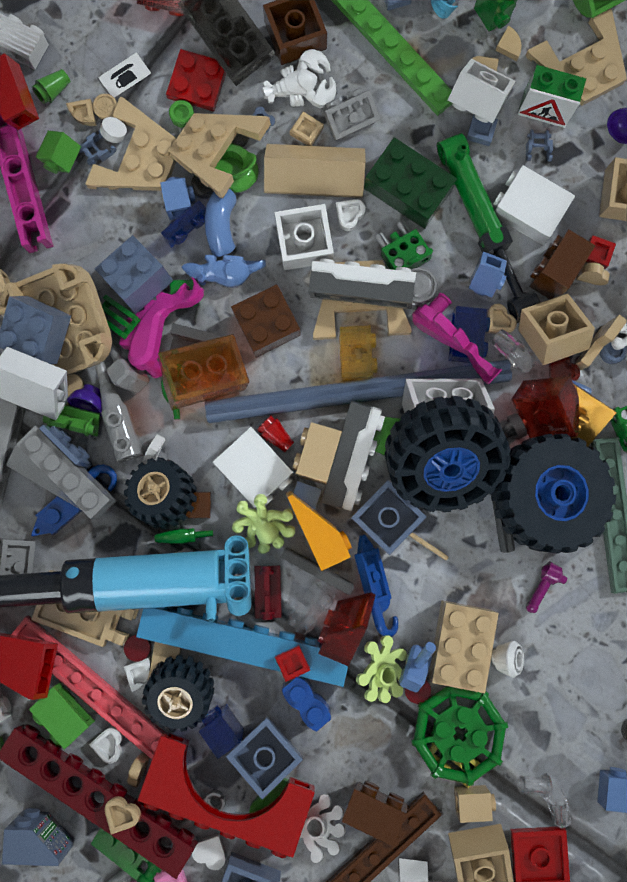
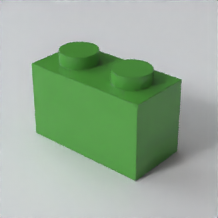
[29,682,95,750]

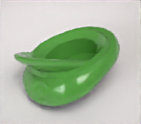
[215,143,259,193]

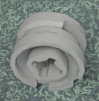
[411,267,437,307]

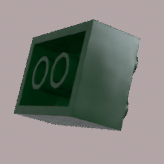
[364,137,457,229]

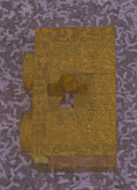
[339,325,377,382]

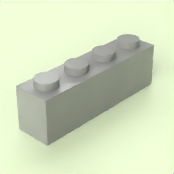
[6,426,117,519]

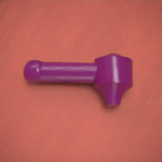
[526,561,568,613]

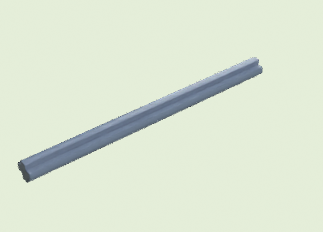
[205,359,512,423]

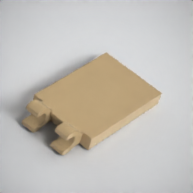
[31,570,139,647]

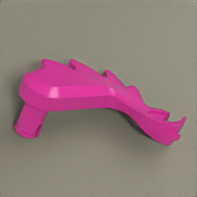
[119,277,204,378]
[412,292,502,384]

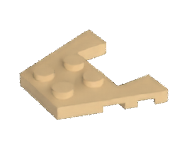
[525,8,627,106]
[85,97,176,191]
[168,113,271,199]
[313,260,412,340]

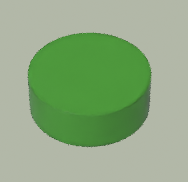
[169,100,194,128]

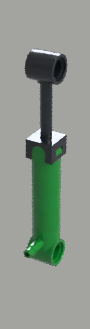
[436,133,541,323]

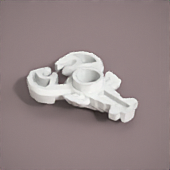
[262,49,336,108]

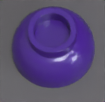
[607,107,627,144]
[67,384,102,416]

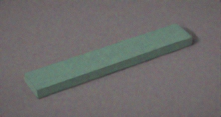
[591,437,627,594]

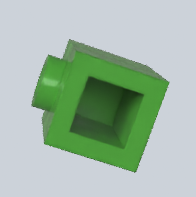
[36,130,81,174]

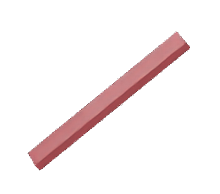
[11,616,165,759]

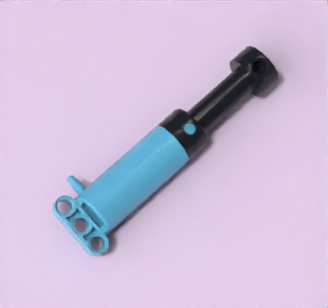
[0,535,251,622]

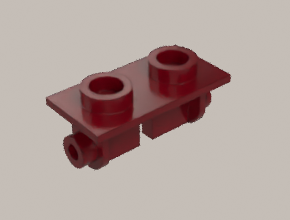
[254,565,282,620]

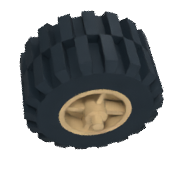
[124,457,197,529]
[142,655,215,732]

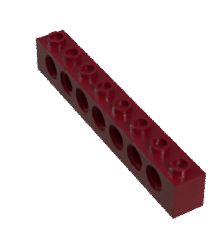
[0,724,199,879]

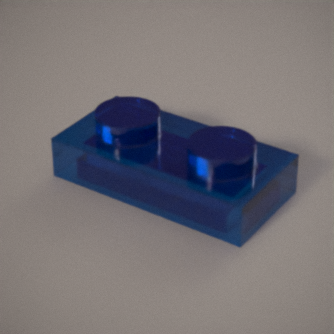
[161,200,206,248]

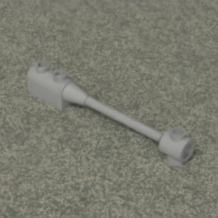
[62,261,145,463]

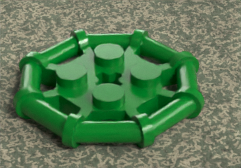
[411,686,508,786]

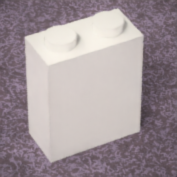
[493,165,575,246]
[0,347,68,420]
[213,427,294,508]

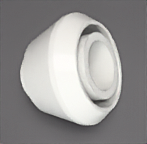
[491,641,524,678]

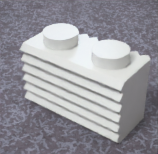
[0,13,49,70]

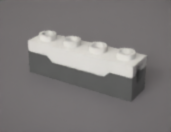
[308,259,416,309]
[321,400,385,511]

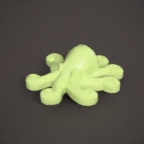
[232,494,295,554]
[356,635,407,703]

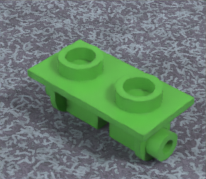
[43,405,100,437]

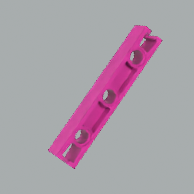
[0,115,54,253]

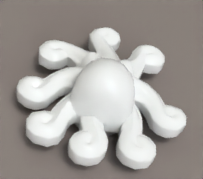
[300,794,346,863]

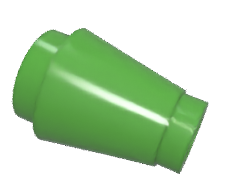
[32,69,71,104]

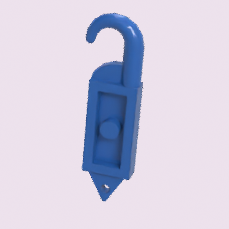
[31,464,117,536]
[354,535,399,637]

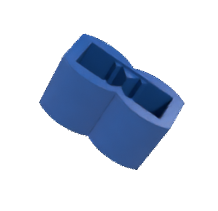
[282,676,331,732]

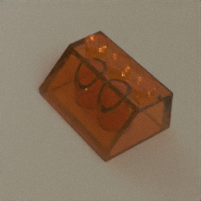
[158,334,250,410]

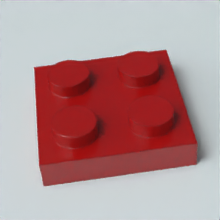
[166,49,228,112]
[510,826,570,882]

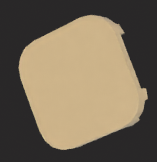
[0,264,112,376]

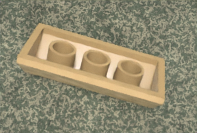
[264,144,366,198]

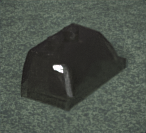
[177,0,277,86]

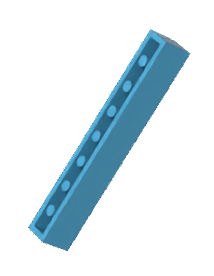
[136,606,351,687]

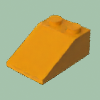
[286,491,352,571]

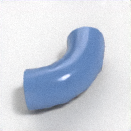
[205,189,237,257]

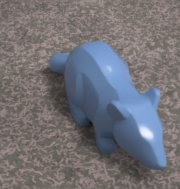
[182,255,266,288]

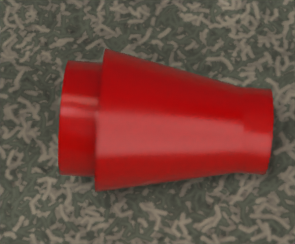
[256,415,294,452]

